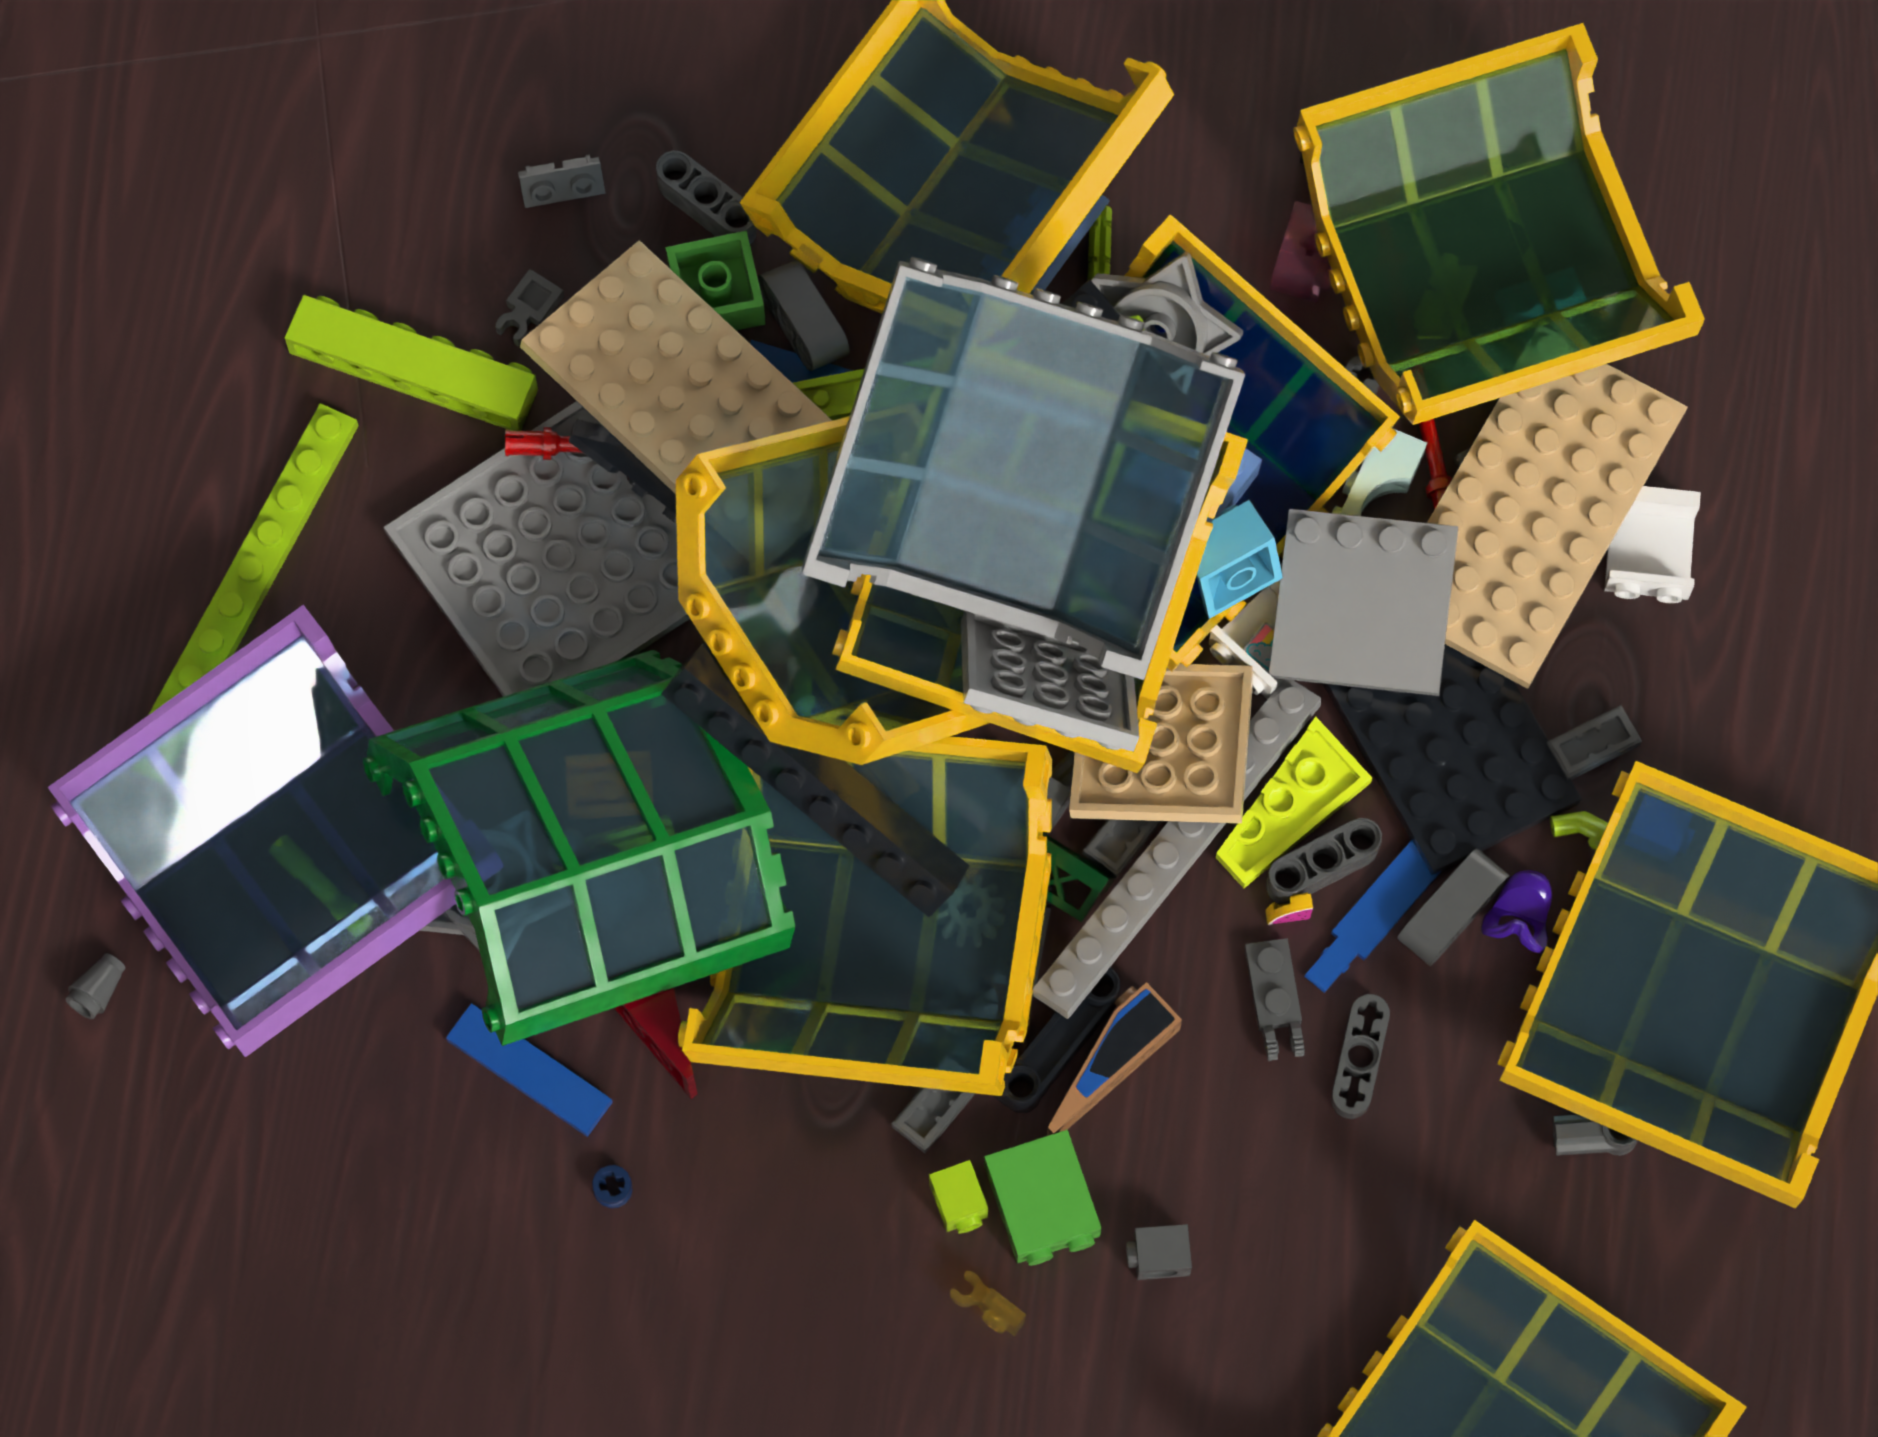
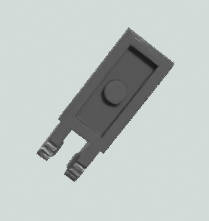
[1244,938,1305,1061]

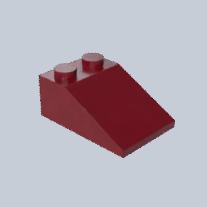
[608,949,698,1099]

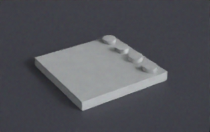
[1269,509,1459,696]
[961,611,1140,752]

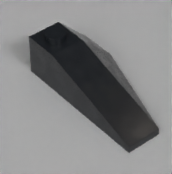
[569,419,716,544]

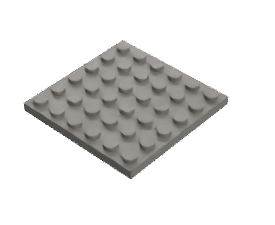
[384,401,730,724]

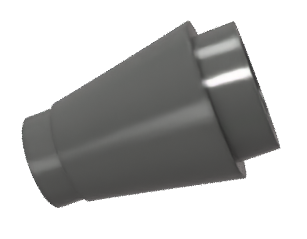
[65,953,126,1019]

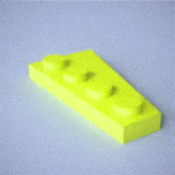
[1215,716,1372,889]

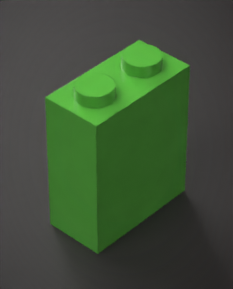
[984,1130,1101,1266]

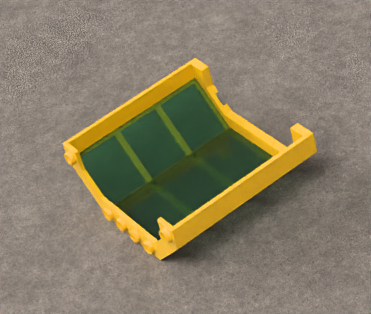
[1293,23,1705,425]

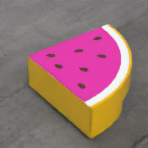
[1265,892,1313,925]

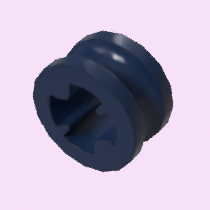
[592,1165,633,1208]

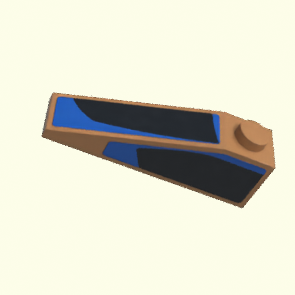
[1047,982,1182,1136]

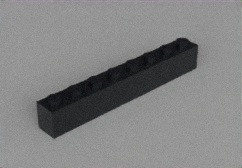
[661,642,970,918]

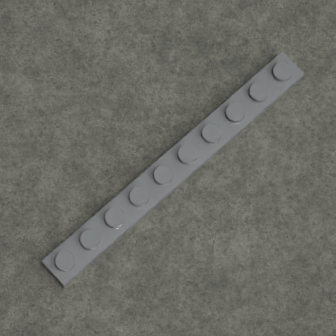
[1032,679,1321,1019]

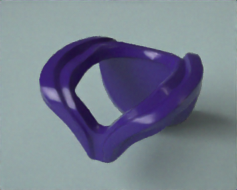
[1481,870,1553,953]

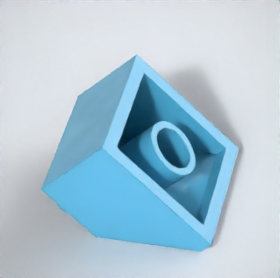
[1196,500,1283,619]

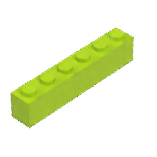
[285,295,538,431]

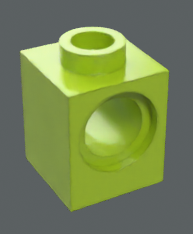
[929,1160,988,1234]

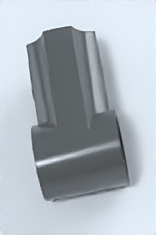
[1552,1108,1639,1156]

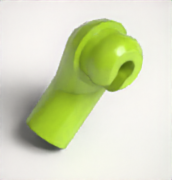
[1550,811,1608,850]

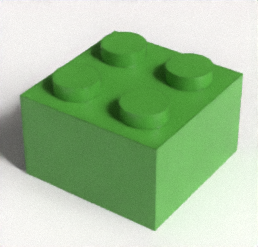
[665,230,765,330]

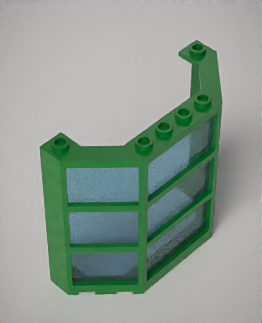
[363,650,796,1046]

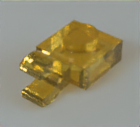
[950,1270,1026,1336]

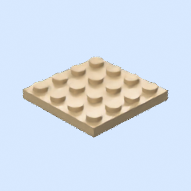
[1069,664,1253,823]

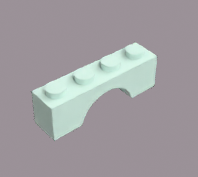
[1332,429,1427,516]

